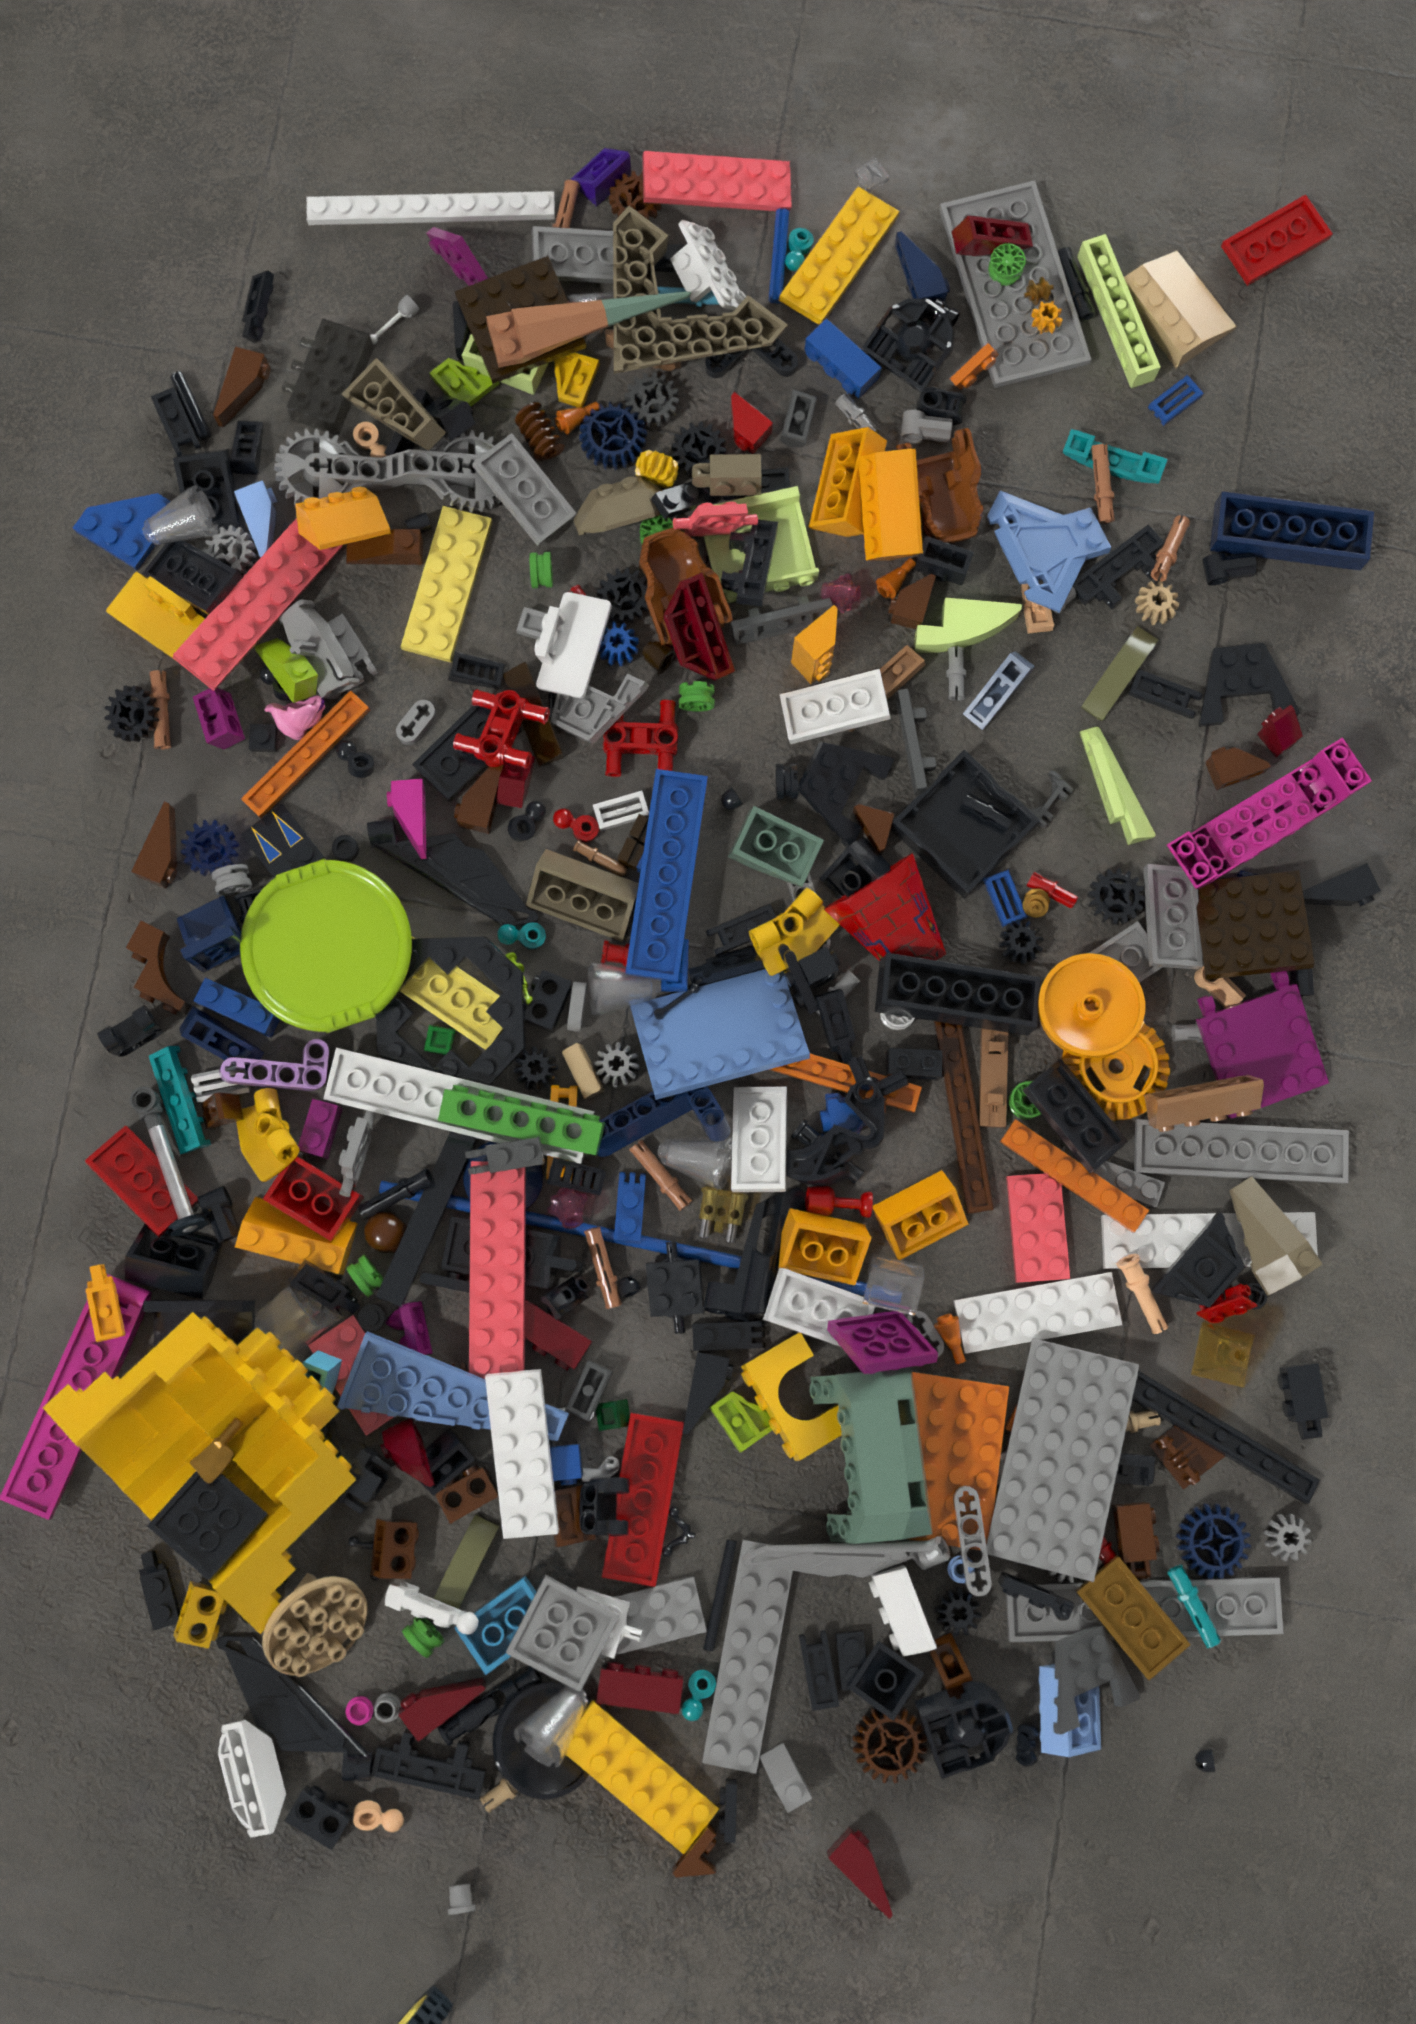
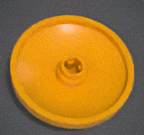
[1038,953,1145,1058]

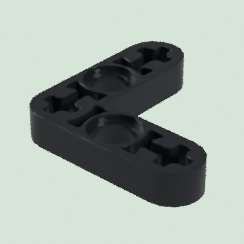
[705,339,798,378]

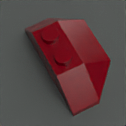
[663,573,735,680]

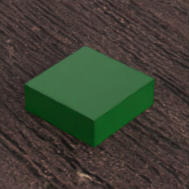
[424,1025,456,1055]

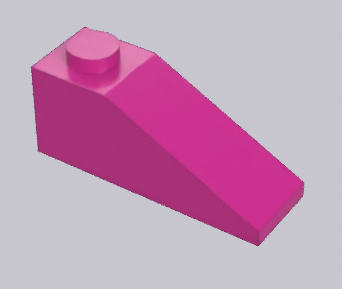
[387,779,426,859]

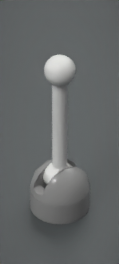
[368,295,420,344]

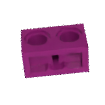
[193,688,245,750]

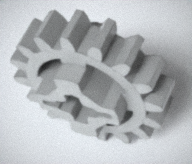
[202,525,257,575]

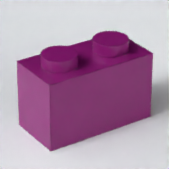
[298,1099,343,1160]

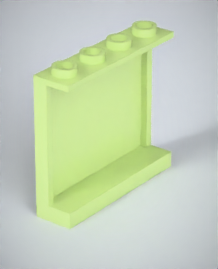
[703,486,819,603]

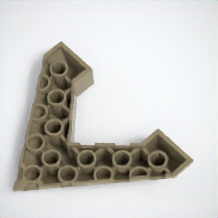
[613,206,788,374]

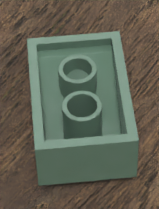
[728,806,824,887]

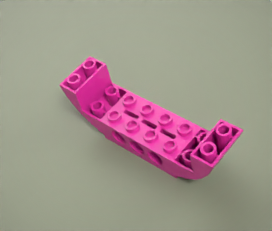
[1167,737,1372,889]

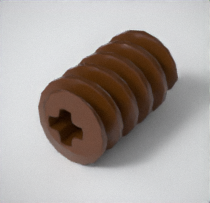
[515,402,565,461]

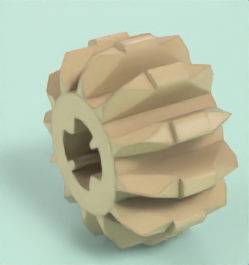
[1135,581,1179,625]

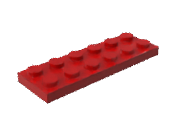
[602,1413,684,1587]

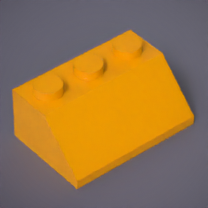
[295,487,391,550]
[791,605,838,684]
[872,1170,968,1261]
[779,1208,871,1285]

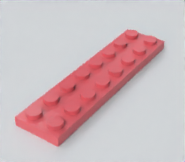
[172,518,343,691]
[469,1161,526,1379]

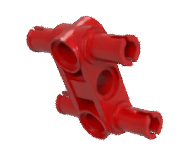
[453,689,550,769]
[603,700,678,777]

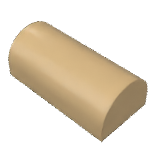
[562,1043,605,1100]

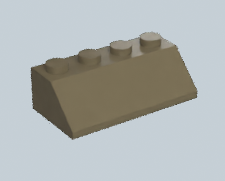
[526,849,639,942]

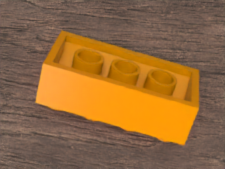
[809,427,887,537]
[858,449,923,561]
[235,1197,358,1275]

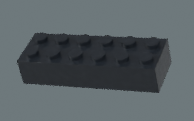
[875,953,1041,1036]

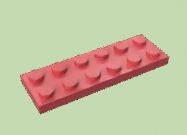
[642,151,792,212]

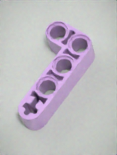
[219,1039,329,1091]

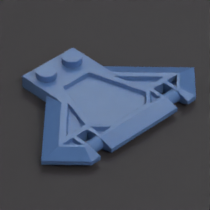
[987,491,1111,613]

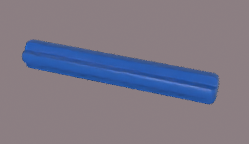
[769,208,789,304]

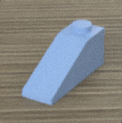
[234,480,277,558]

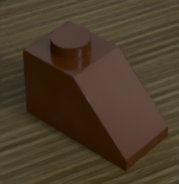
[888,574,936,630]
[1205,747,1271,791]
[929,1633,973,1700]

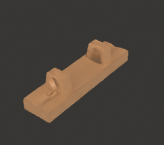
[979,1029,1008,1128]

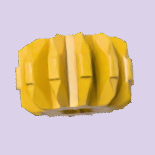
[635,450,679,488]

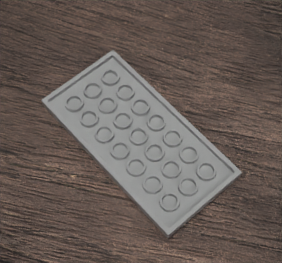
[939,180,1091,388]
[986,1338,1140,1582]

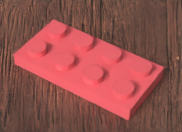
[1006,1173,1070,1283]
[308,1315,394,1436]

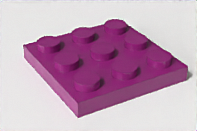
[827,1310,938,1374]

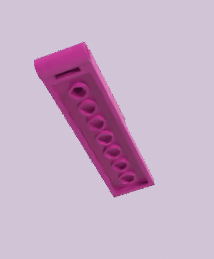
[0,1274,152,1520]

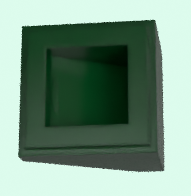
[596,1399,630,1431]

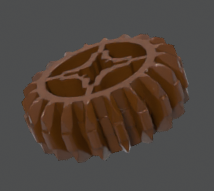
[852,1708,927,1783]

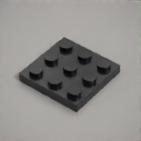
[147,1471,269,1582]

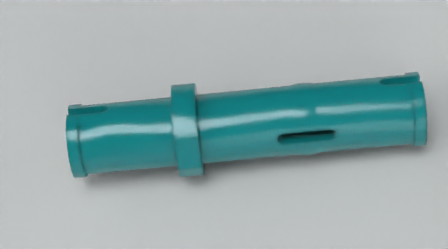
[1167,1564,1221,1648]

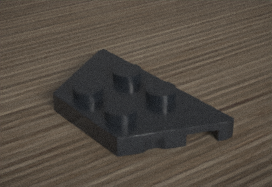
[1151,1212,1245,1307]

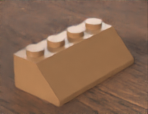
[1144,1075,1264,1132]

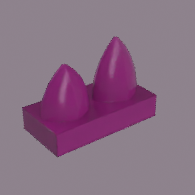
[385,1301,433,1355]

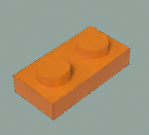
[950,343,999,390]

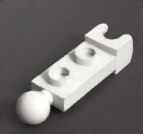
[385,1581,478,1635]

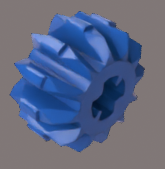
[599,622,639,667]

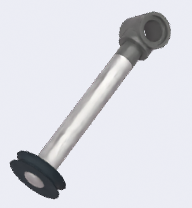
[130,1086,210,1237]

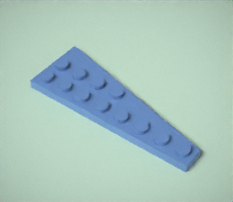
[337,1331,569,1441]

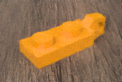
[85,1264,126,1342]

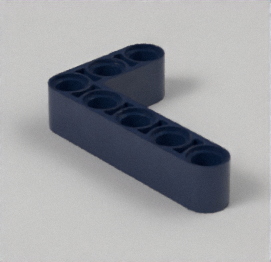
[597,1086,731,1157]

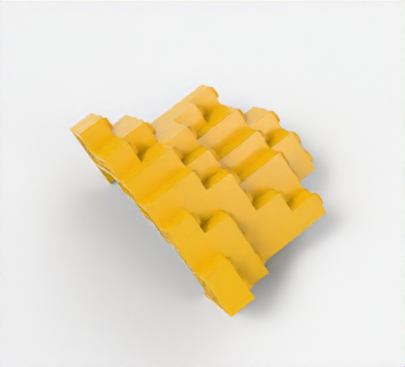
[42,1312,356,1634]

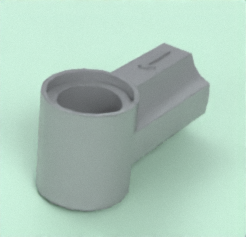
[901,410,952,443]

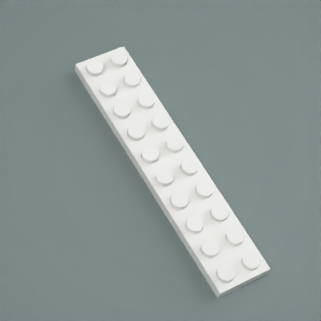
[323,1048,594,1164]

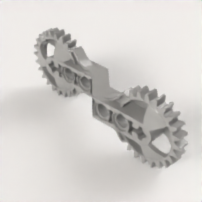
[274,428,501,513]

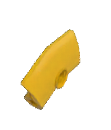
[749,887,840,976]
[236,1088,300,1182]

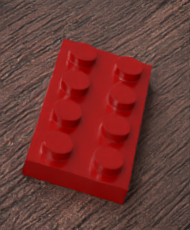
[1221,194,1333,286]
[85,1125,199,1237]

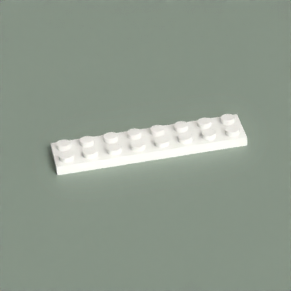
[1101,1212,1318,1269]

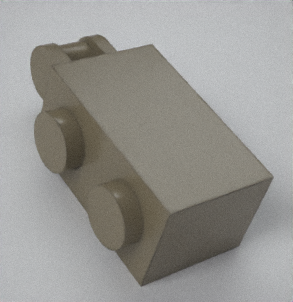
[692,454,762,496]

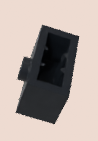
[914,536,974,586]

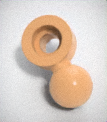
[353,422,387,458]
[353,1801,404,1832]

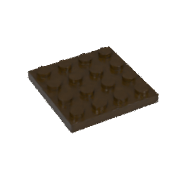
[454,256,586,384]
[1196,870,1315,980]

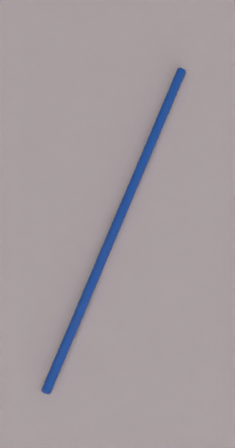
[379,1180,902,1303]

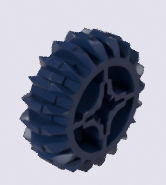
[579,401,647,471]
[1176,1503,1251,1579]

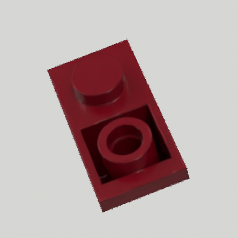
[1257,705,1303,758]
[497,756,535,808]

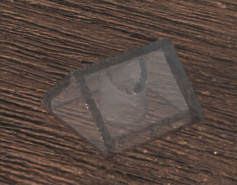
[862,1253,925,1316]

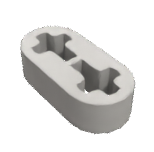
[396,700,436,745]
[567,982,587,1032]
[906,1311,944,1357]

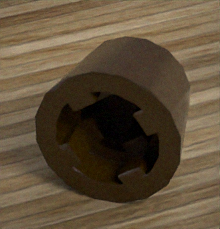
[642,641,676,674]

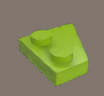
[429,358,499,406]
[709,1391,772,1453]

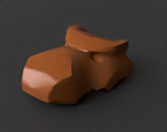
[896,428,984,544]
[639,528,733,646]

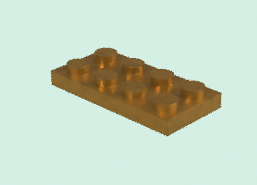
[1075,1555,1191,1680]

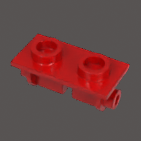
[1196,1284,1258,1323]

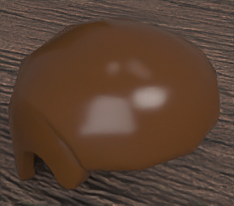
[364,1212,407,1254]

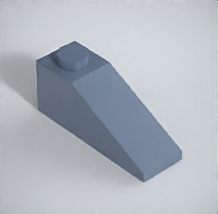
[963,651,1035,730]

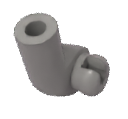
[582,1456,620,1482]

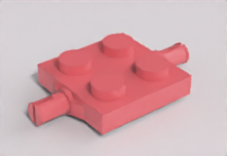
[673,501,758,537]

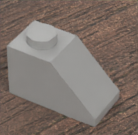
[760,1742,812,1813]

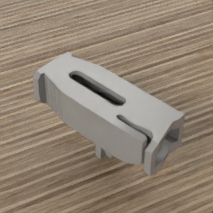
[278,599,360,699]

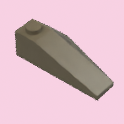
[1229,1176,1323,1296]

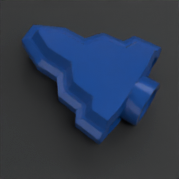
[820,1093,867,1145]

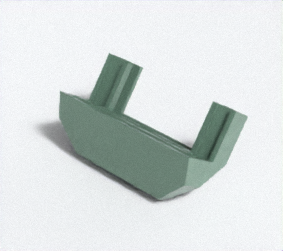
[809,1367,933,1544]

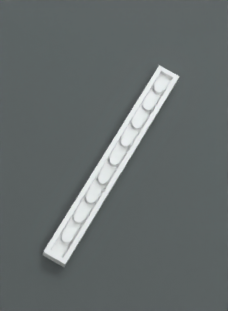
[307,191,555,225]

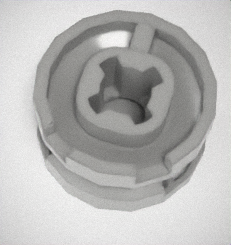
[211,864,252,896]

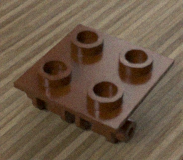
[1149,1426,1225,1490]

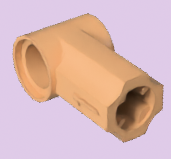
[1194,965,1246,1008]

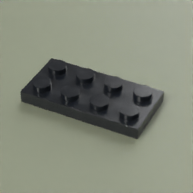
[142,535,242,615]
[412,706,522,802]
[1022,1058,1128,1173]

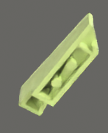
[1079,727,1155,845]

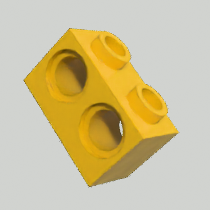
[173,1581,227,1649]

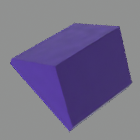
[570,148,631,207]

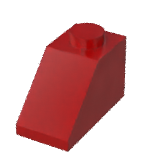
[731,392,773,454]

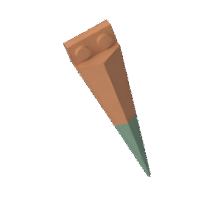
[486,291,691,368]

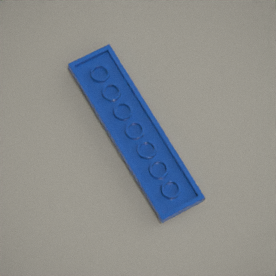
[625,769,708,982]

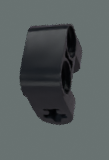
[97,1005,162,1057]
[579,1478,630,1537]

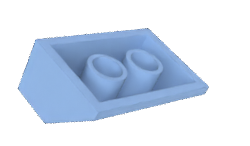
[1039,1664,1101,1757]

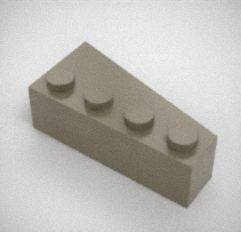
[341,358,446,451]

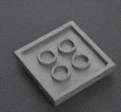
[506,1575,619,1692]

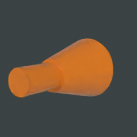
[555,401,599,435]
[876,558,916,598]
[934,1313,966,1364]

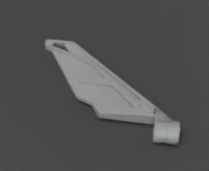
[742,1536,950,1578]

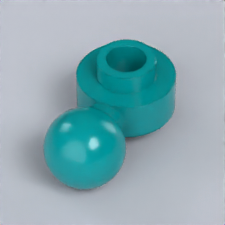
[785,228,814,271]
[497,922,546,950]
[681,1670,716,1721]

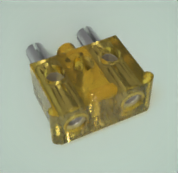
[699,1186,749,1243]

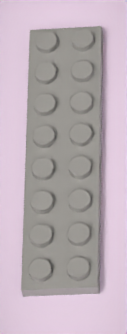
[1134,1119,1349,1184]
[702,1539,793,1774]

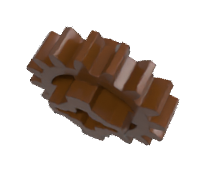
[609,171,662,220]

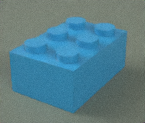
[455,1575,537,1675]

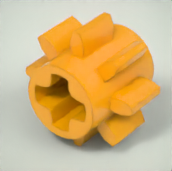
[1031,301,1063,334]

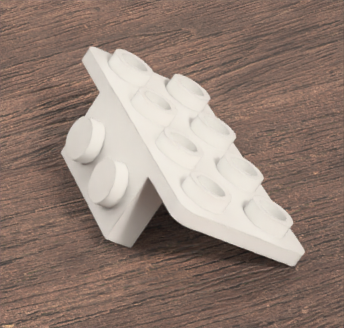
[670,220,746,310]
[534,592,612,699]

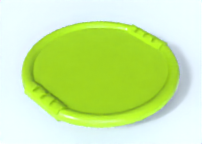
[240,859,412,1033]

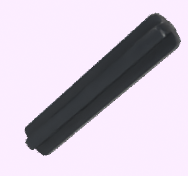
[170,371,211,440]

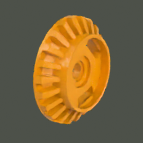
[1061,1021,1170,1121]

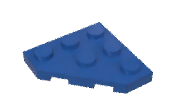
[73,493,181,571]

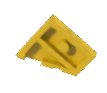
[554,352,600,407]

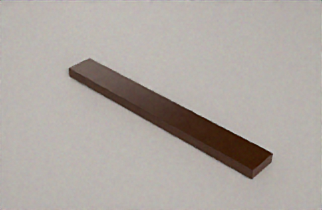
[934,1021,994,1214]

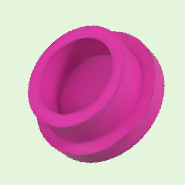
[346,1696,374,1725]

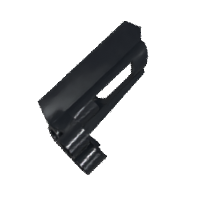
[703,1187,806,1322]

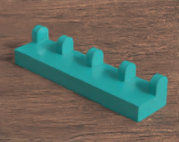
[149,1046,212,1154]

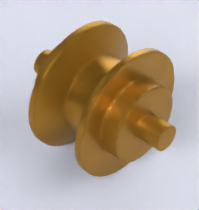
[1024,277,1054,306]
[1022,889,1050,918]

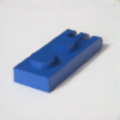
[614,1172,646,1244]

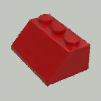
[263,1156,364,1241]

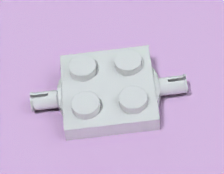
[577,1586,642,1658]

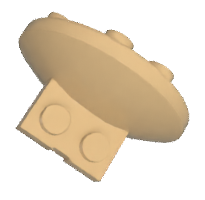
[262,1573,368,1677]

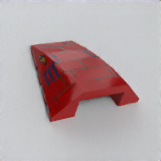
[824,853,946,961]

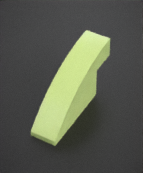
[914,598,1022,653]

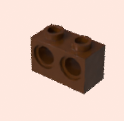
[435,1465,499,1524]
[370,1519,419,1579]

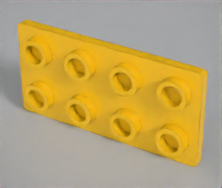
[106,572,205,661]

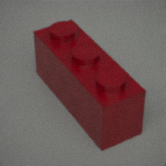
[525,1299,593,1371]
[596,1662,683,1714]

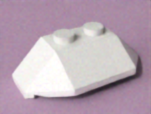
[218,1720,286,1837]

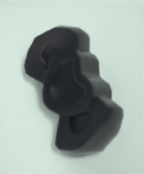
[1016,1723,1039,1767]

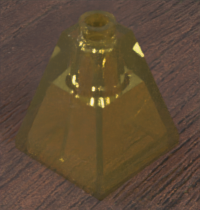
[1191,1322,1255,1388]

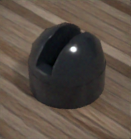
[721,787,743,810]
[618,1276,641,1298]
[1195,1749,1216,1773]

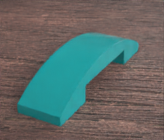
[1063,429,1168,484]

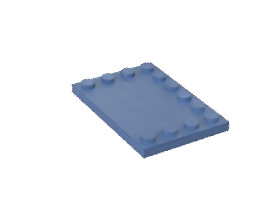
[630,969,810,1100]

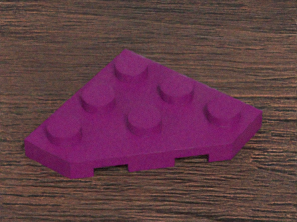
[426,227,488,286]

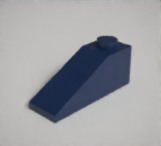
[894,231,950,303]
[179,1006,264,1073]

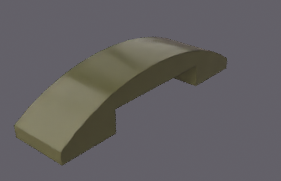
[1081,626,1158,722]
[433,1514,500,1627]

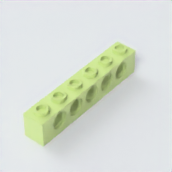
[1077,234,1160,388]

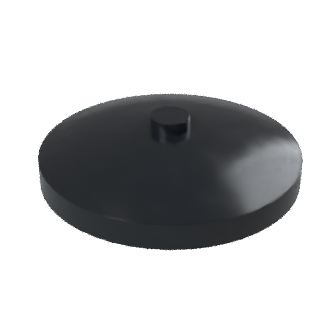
[492,1681,590,1800]

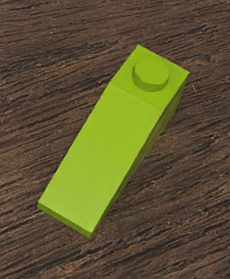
[255,638,318,703]

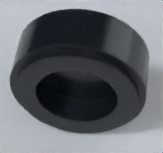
[332,835,359,862]

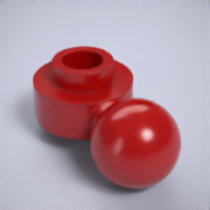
[553,808,599,843]

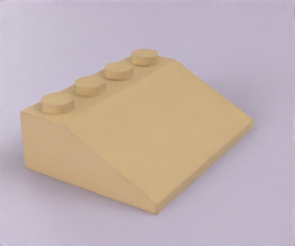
[1124,251,1237,369]

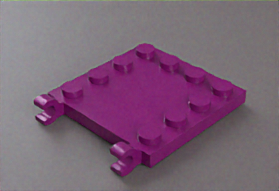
[1196,971,1329,1119]

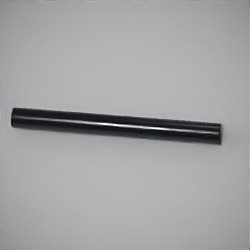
[703,1539,737,1651]

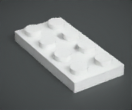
[780,669,891,744]
[731,1087,787,1192]
[763,1268,876,1347]

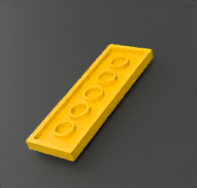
[779,187,900,325]
[557,1700,719,1854]

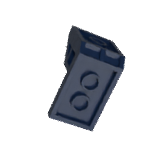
[177,895,242,973]

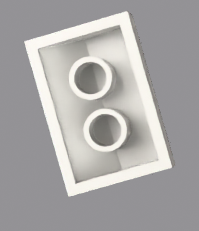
[868,1563,937,1656]

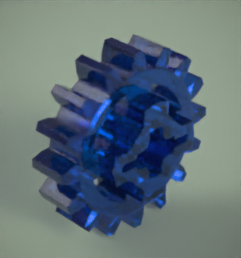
[180,820,239,877]

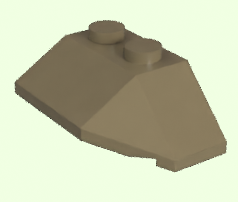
[573,476,666,535]

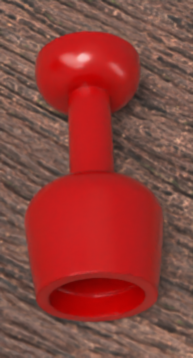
[805,1185,873,1218]

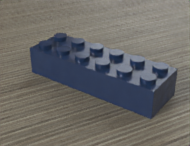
[1210,492,1374,571]

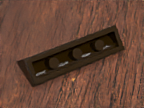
[503,661,563,767]

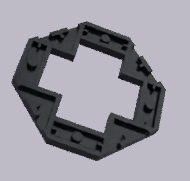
[376,937,526,1085]

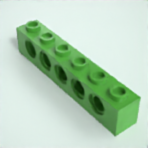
[438,1085,605,1155]

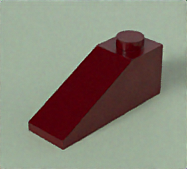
[951,215,1033,257]
[380,1418,434,1487]
[398,1677,486,1742]
[826,1827,893,1919]

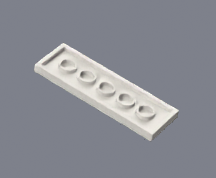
[953,1272,1122,1354]
[485,1369,559,1539]

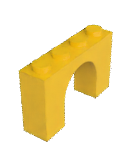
[741,1332,842,1461]

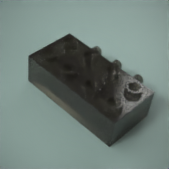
[282,318,374,436]

